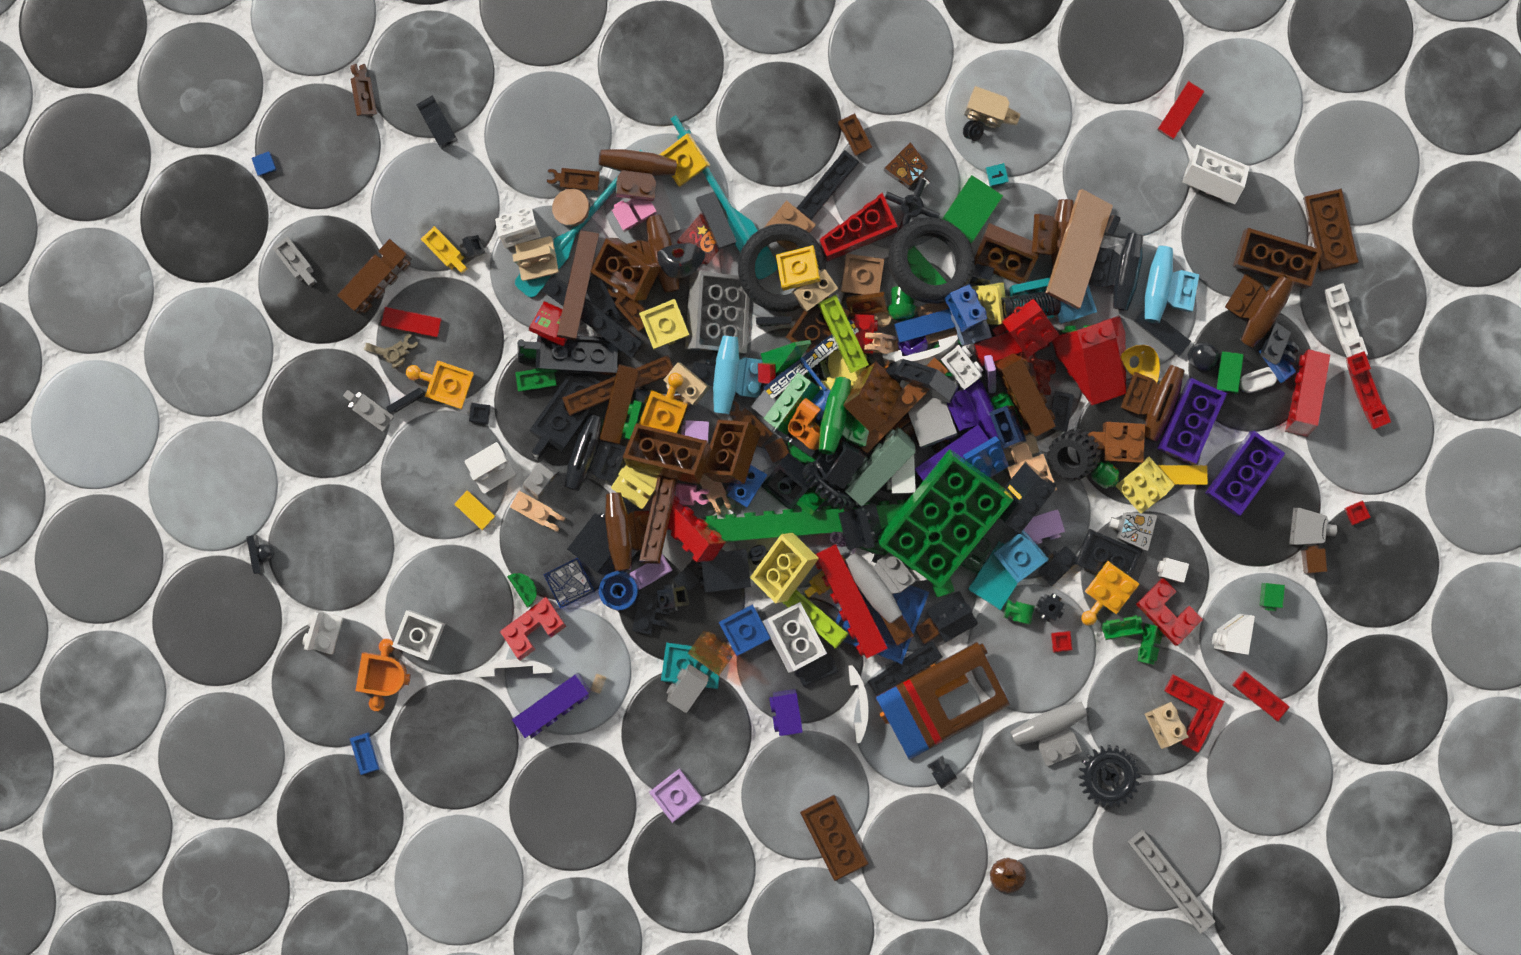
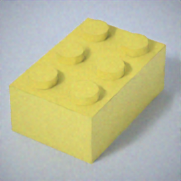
[750,533,819,603]

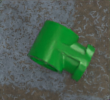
[1003,600,1035,624]

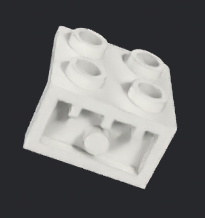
[302,611,344,655]

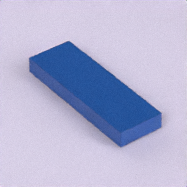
[894,309,955,343]

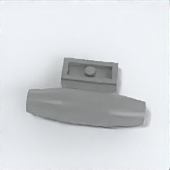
[844,552,916,624]
[1011,702,1088,766]

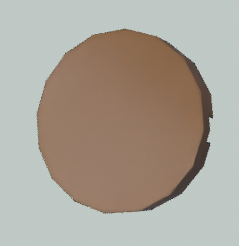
[552,188,590,227]

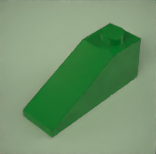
[761,340,811,377]

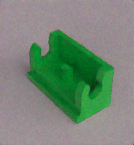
[1217,351,1243,394]

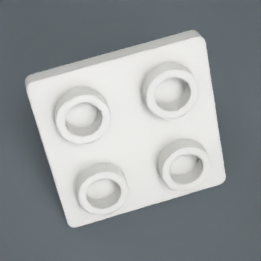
[495,208,541,249]
[941,345,984,390]
[465,442,516,494]

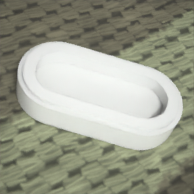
[1239,367,1277,393]

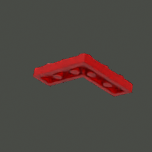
[1164,674,1225,752]

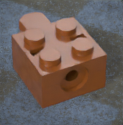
[1088,422,1145,463]

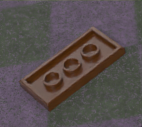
[1303,188,1359,272]
[800,795,869,881]

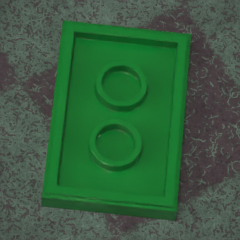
[942,175,1003,244]

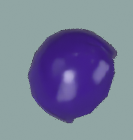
[897,336,928,356]

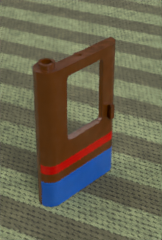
[875,642,1010,760]

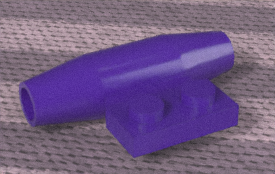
[946,379,999,440]

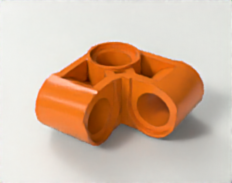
[788,398,821,450]

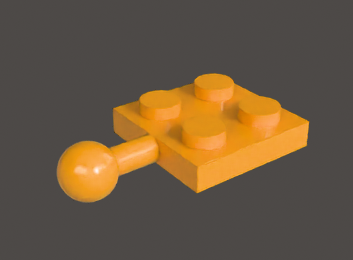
[406,360,474,409]
[639,373,688,433]
[1081,561,1139,626]

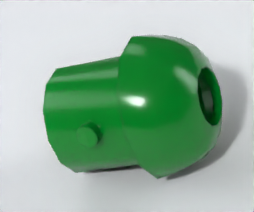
[888,286,917,321]

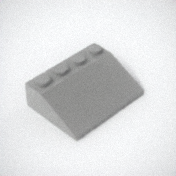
[685,271,750,353]

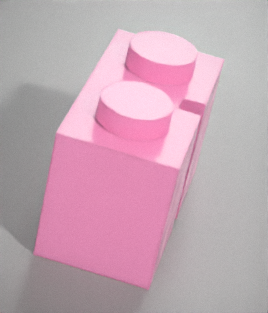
[612,199,657,233]

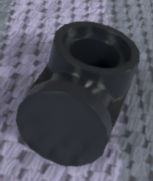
[927,755,958,789]

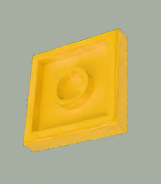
[659,133,710,187]
[776,245,821,291]

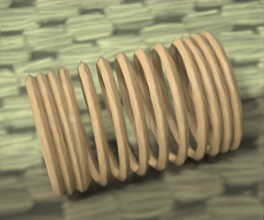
[590,674,606,694]

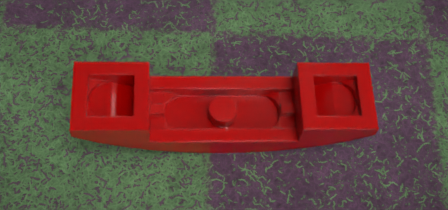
[1346,351,1391,429]

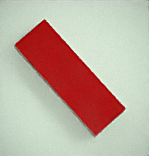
[1157,81,1204,140]
[381,307,442,338]
[1232,670,1290,722]

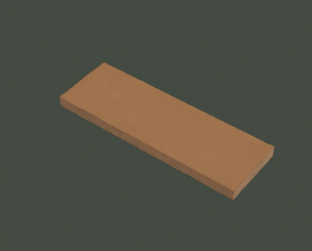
[1046,189,1113,309]

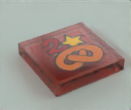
[677,213,721,266]

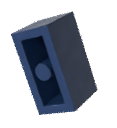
[989,405,1027,449]

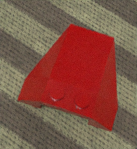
[1052,315,1126,405]

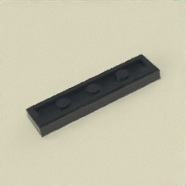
[797,150,859,220]
[867,641,942,696]

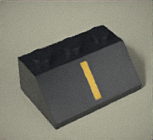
[1000,462,1056,534]

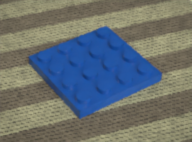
[835,585,929,664]

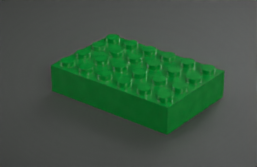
[878,449,1013,589]

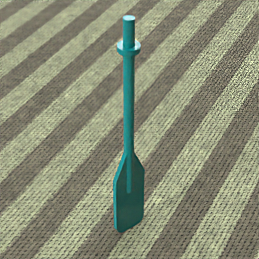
[670,115,778,280]
[515,149,643,298]

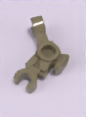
[364,334,418,369]

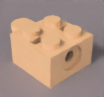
[1005,443,1057,491]

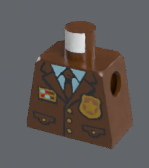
[884,142,930,190]

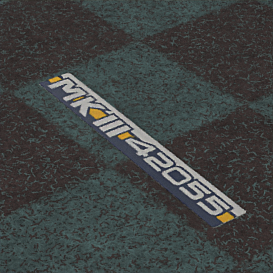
[764,320,859,399]

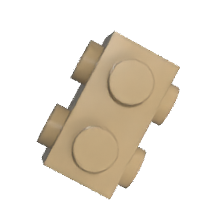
[791,268,838,311]
[664,363,710,405]
[1145,702,1188,749]

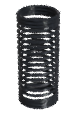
[1001,292,1061,319]

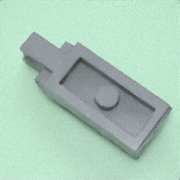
[273,236,317,286]
[343,390,395,432]

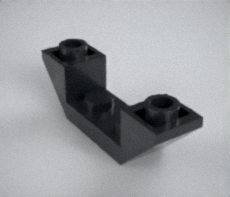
[886,359,958,403]

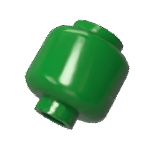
[1091,461,1119,489]

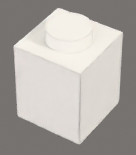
[1157,558,1189,583]

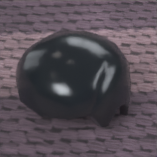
[1188,342,1220,372]

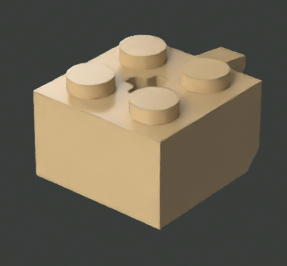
[964,86,1020,128]

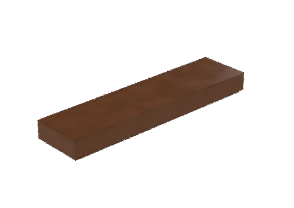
[600,364,639,444]

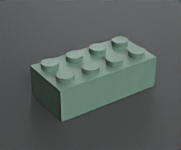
[845,427,915,506]

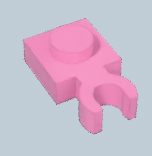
[676,483,709,506]

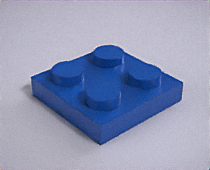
[963,436,1009,478]
[719,604,770,656]

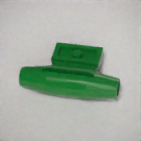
[819,377,869,455]

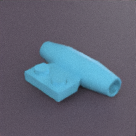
[1145,246,1199,323]
[713,336,763,414]

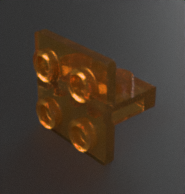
[687,631,735,675]

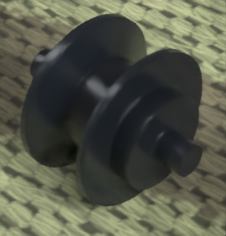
[963,120,984,141]
[748,545,768,566]

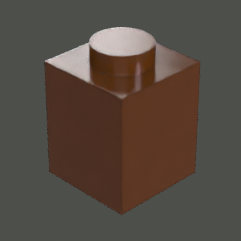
[1301,545,1327,573]

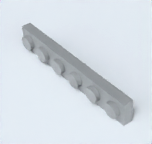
[1127,830,1215,934]

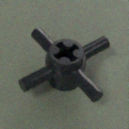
[885,178,940,231]

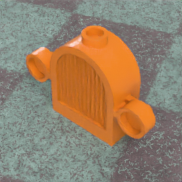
[355,639,411,711]

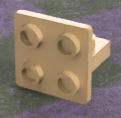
[512,236,559,281]

